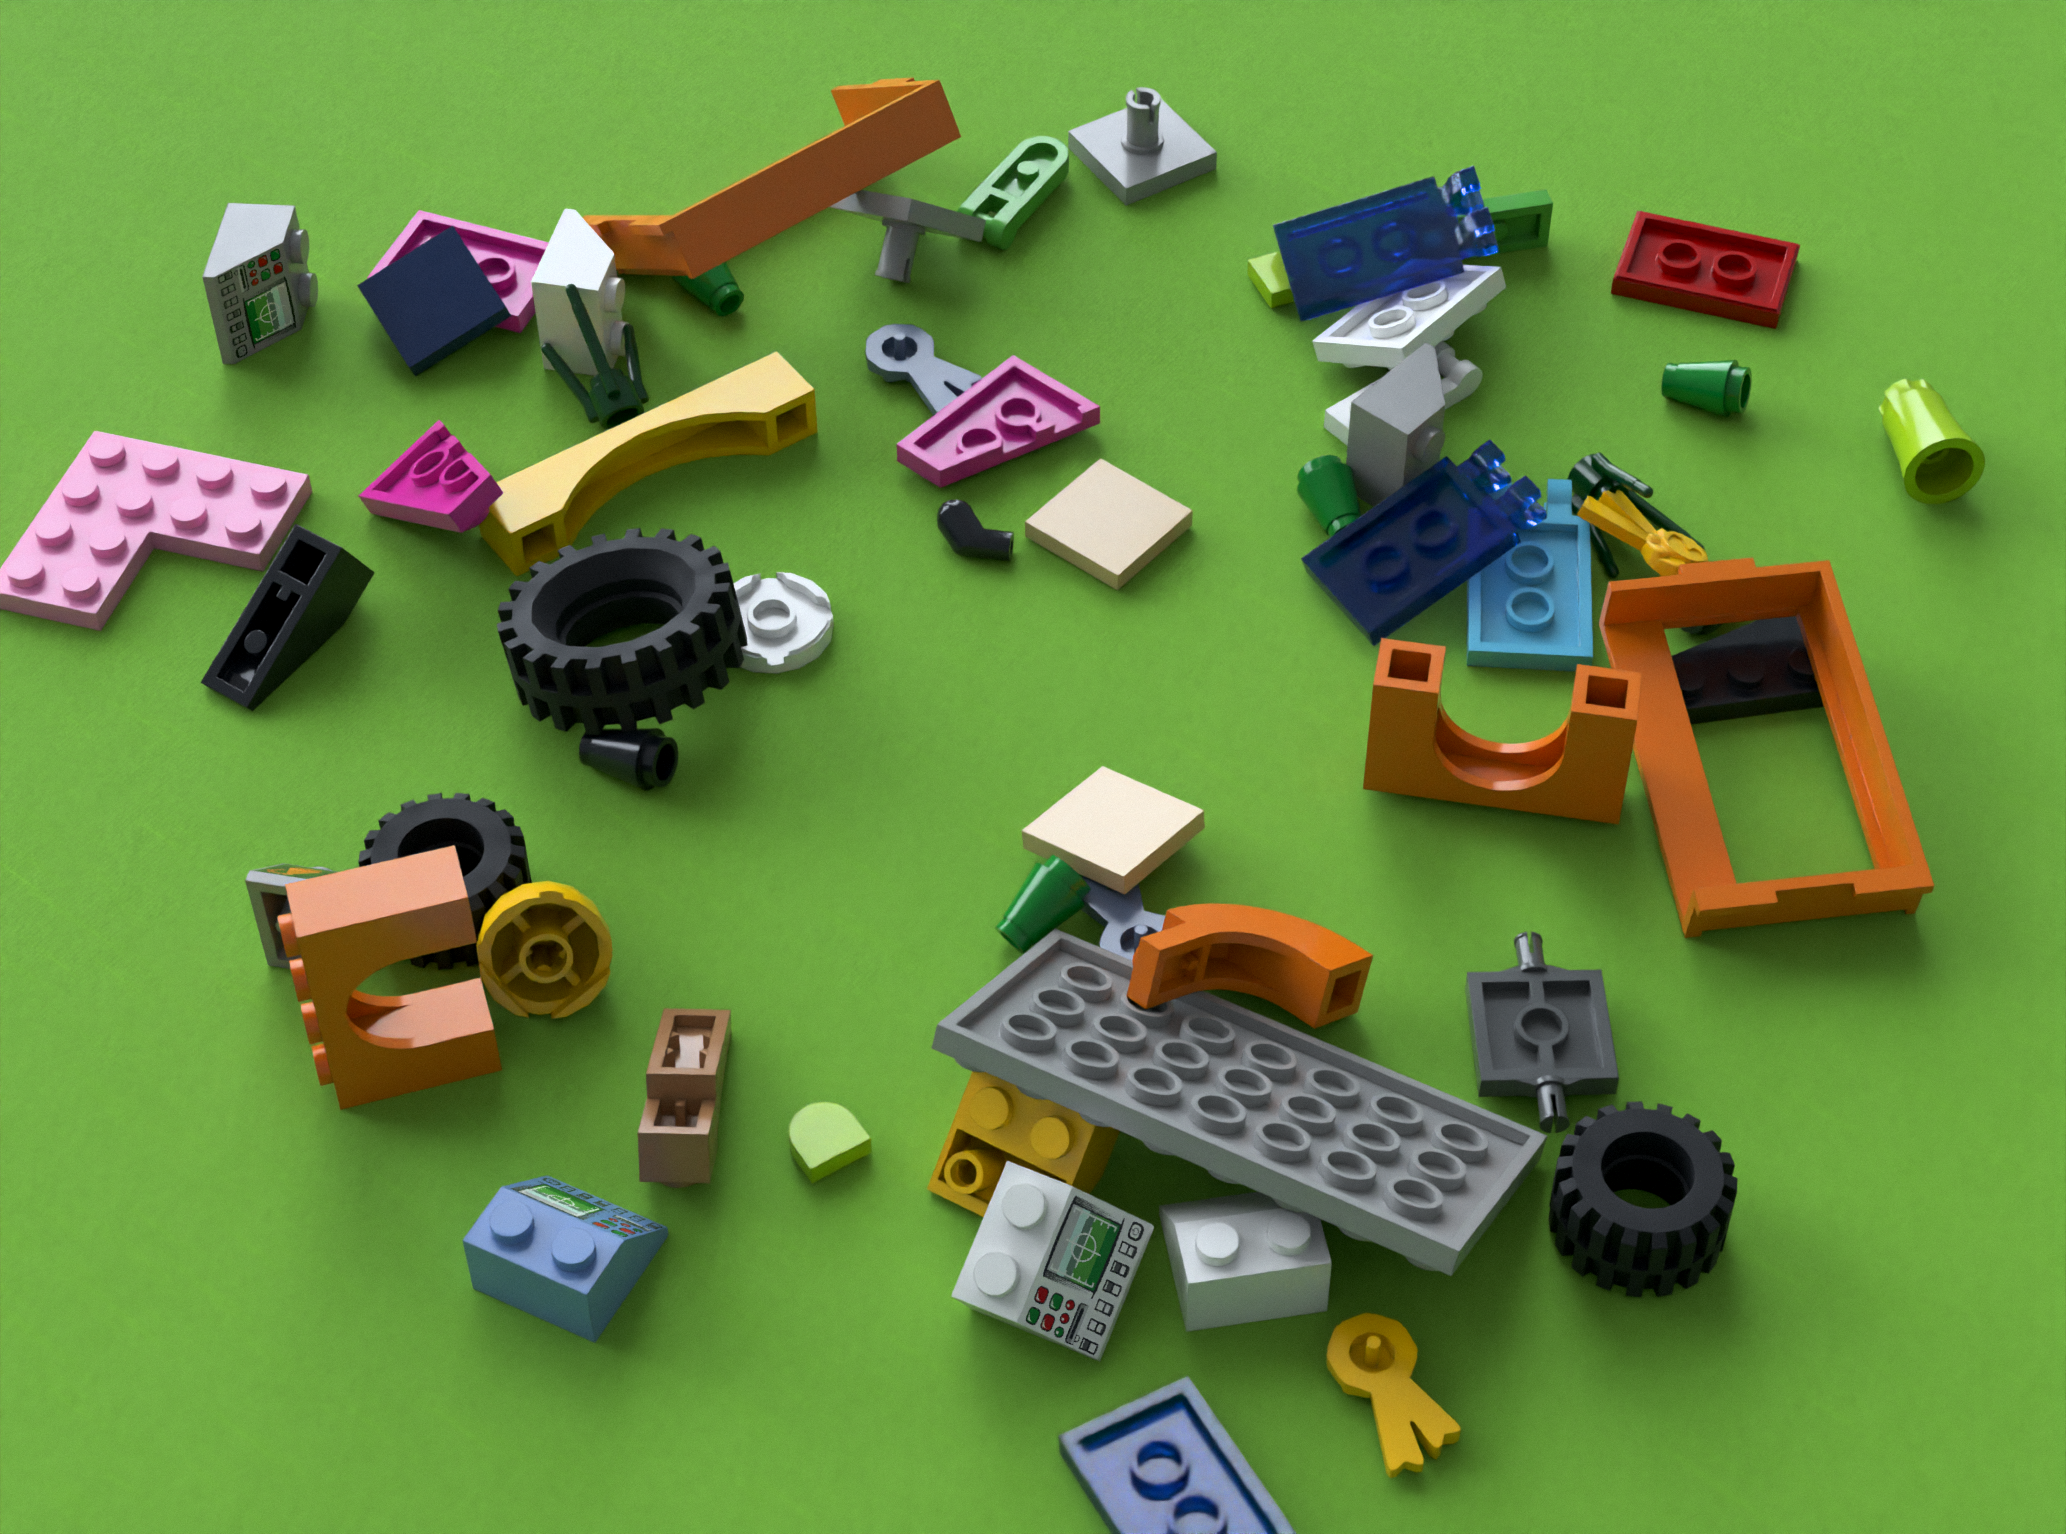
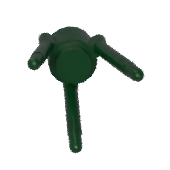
[541,283,649,429]
[1567,452,1705,578]

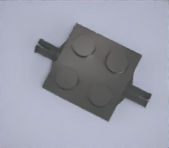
[1465,932,1619,1133]

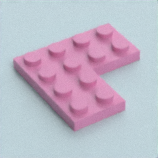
[0,431,312,631]

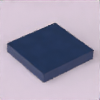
[357,225,511,376]

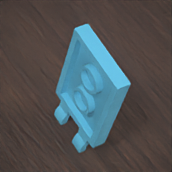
[1467,476,1593,672]

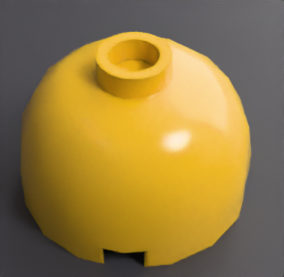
[476,881,613,1019]

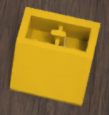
[927,1071,1120,1217]

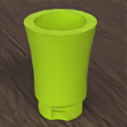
[1879,379,1985,504]

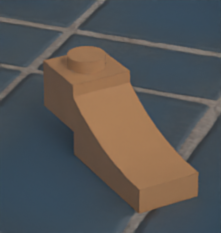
[638,1008,732,1188]

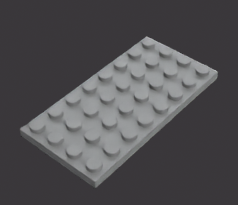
[932,929,1548,1276]

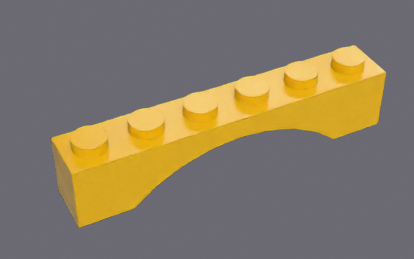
[479,351,818,576]

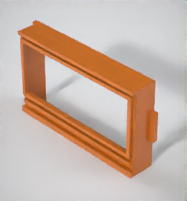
[582,77,961,279]
[1599,557,1934,938]

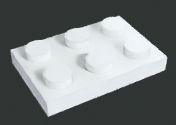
[1312,262,1506,371]

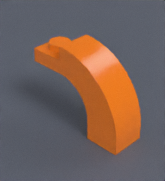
[1126,903,1373,1029]

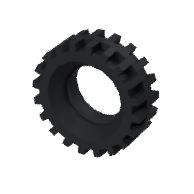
[497,528,747,735]

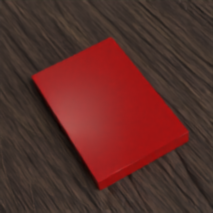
[1611,211,1800,329]

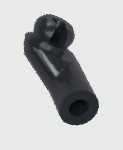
[937,499,1014,561]

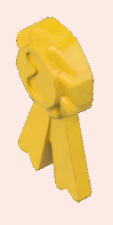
[1577,490,1710,577]
[1326,1312,1461,1478]

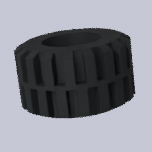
[358,793,532,970]
[1548,1101,1738,1298]

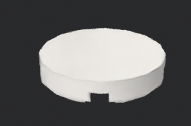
[733,572,834,674]

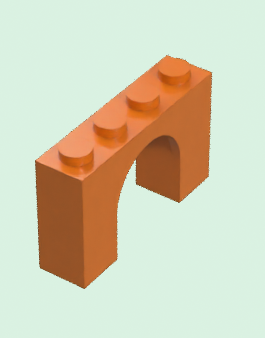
[1363,638,1643,824]
[277,845,502,1110]

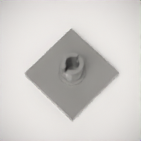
[1068,87,1217,205]
[830,190,986,283]

